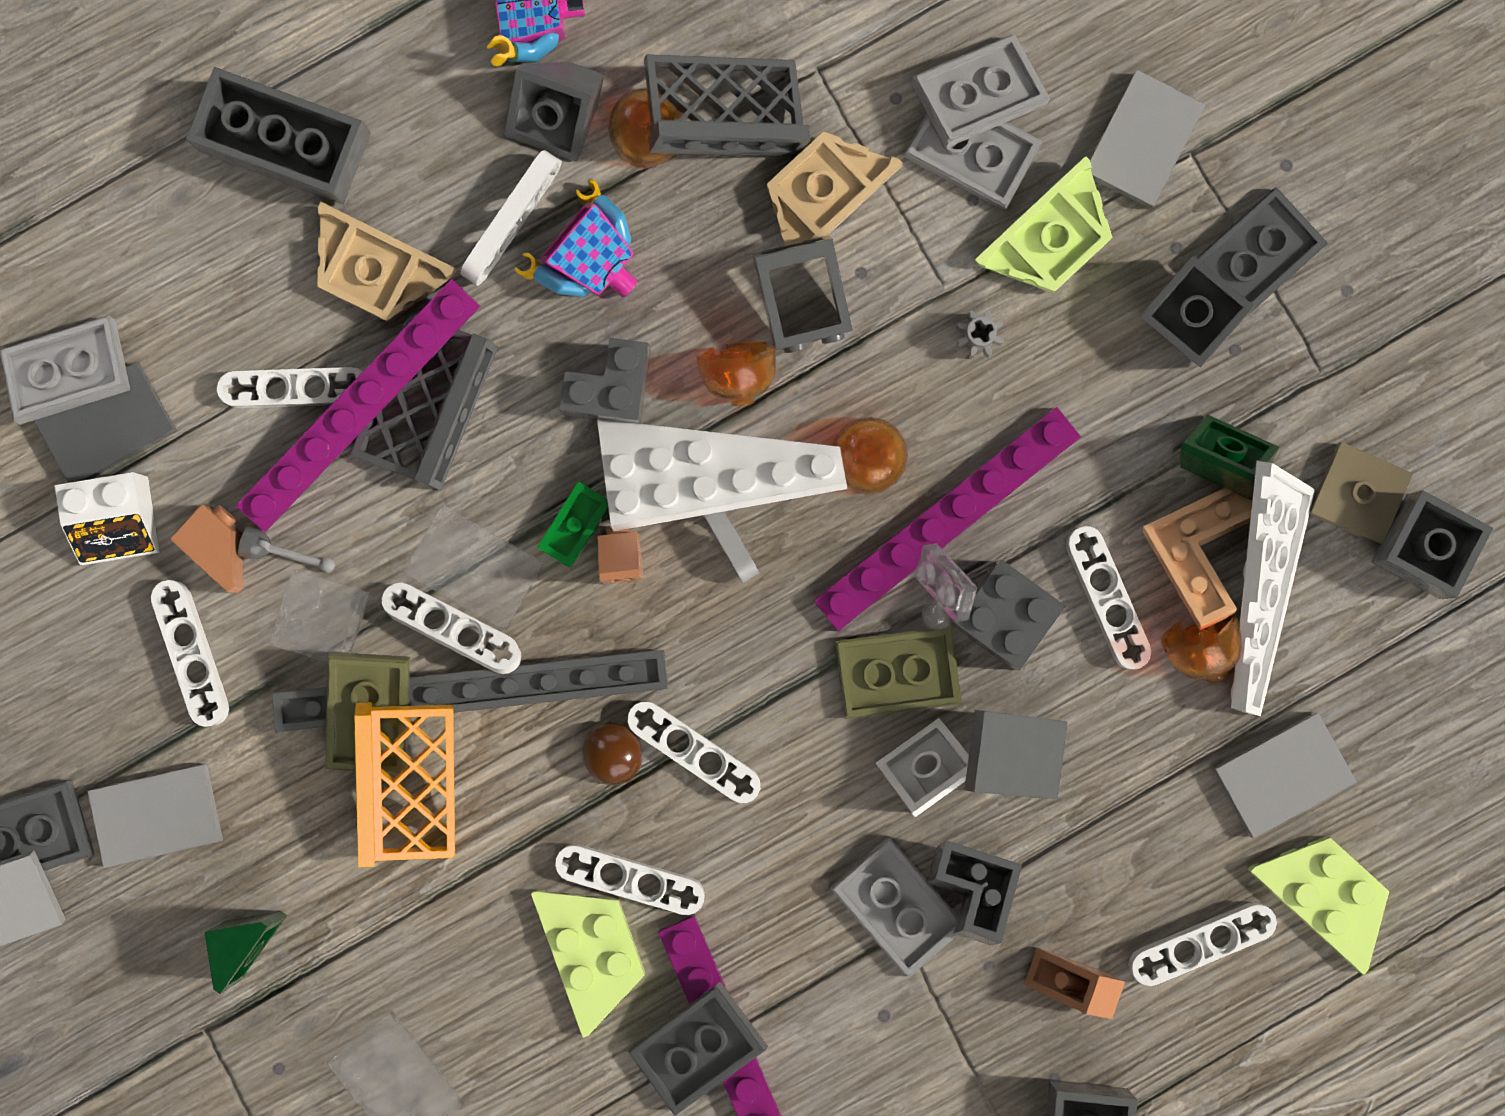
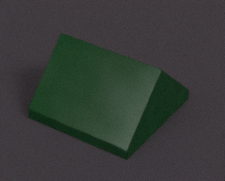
[1180,415,1280,500]
[204,911,287,994]

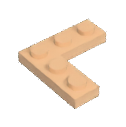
[1143,488,1253,631]

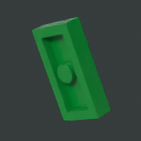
[537,481,609,569]

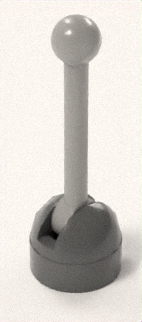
[238,526,335,573]

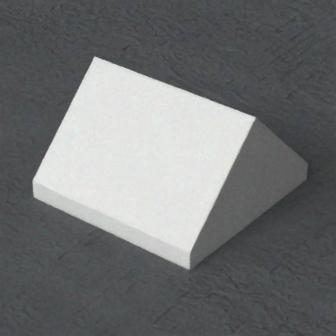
[876,718,969,817]

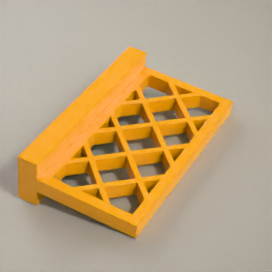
[355,702,455,867]

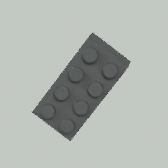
[186,67,371,205]

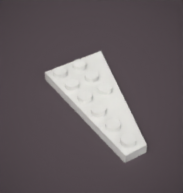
[597,419,847,531]
[1231,461,1315,716]

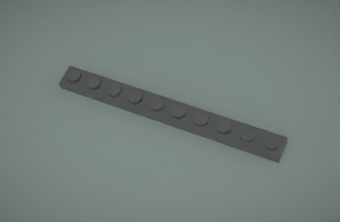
[272,650,668,733]

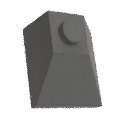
[504,61,605,161]

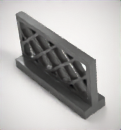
[644,54,811,156]
[350,311,498,490]

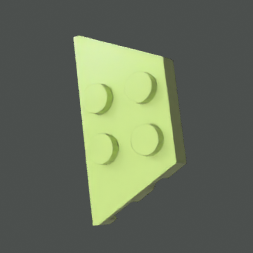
[974,156,1113,293]
[1247,837,1389,975]
[531,890,645,1038]

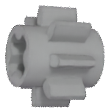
[956,310,1004,359]

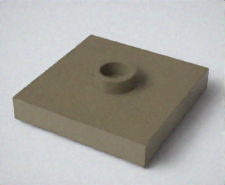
[1309,442,1413,545]

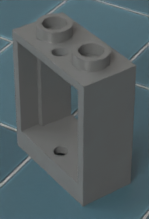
[752,235,853,353]

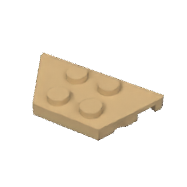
[767,131,903,267]
[317,202,457,324]

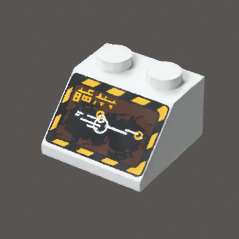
[55,472,160,566]

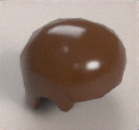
[583,722,642,786]

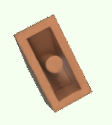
[170,504,243,593]
[597,527,644,584]
[1024,948,1125,1019]

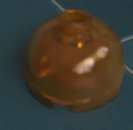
[608,87,682,169]
[697,341,776,406]
[832,417,908,495]
[1161,614,1243,682]

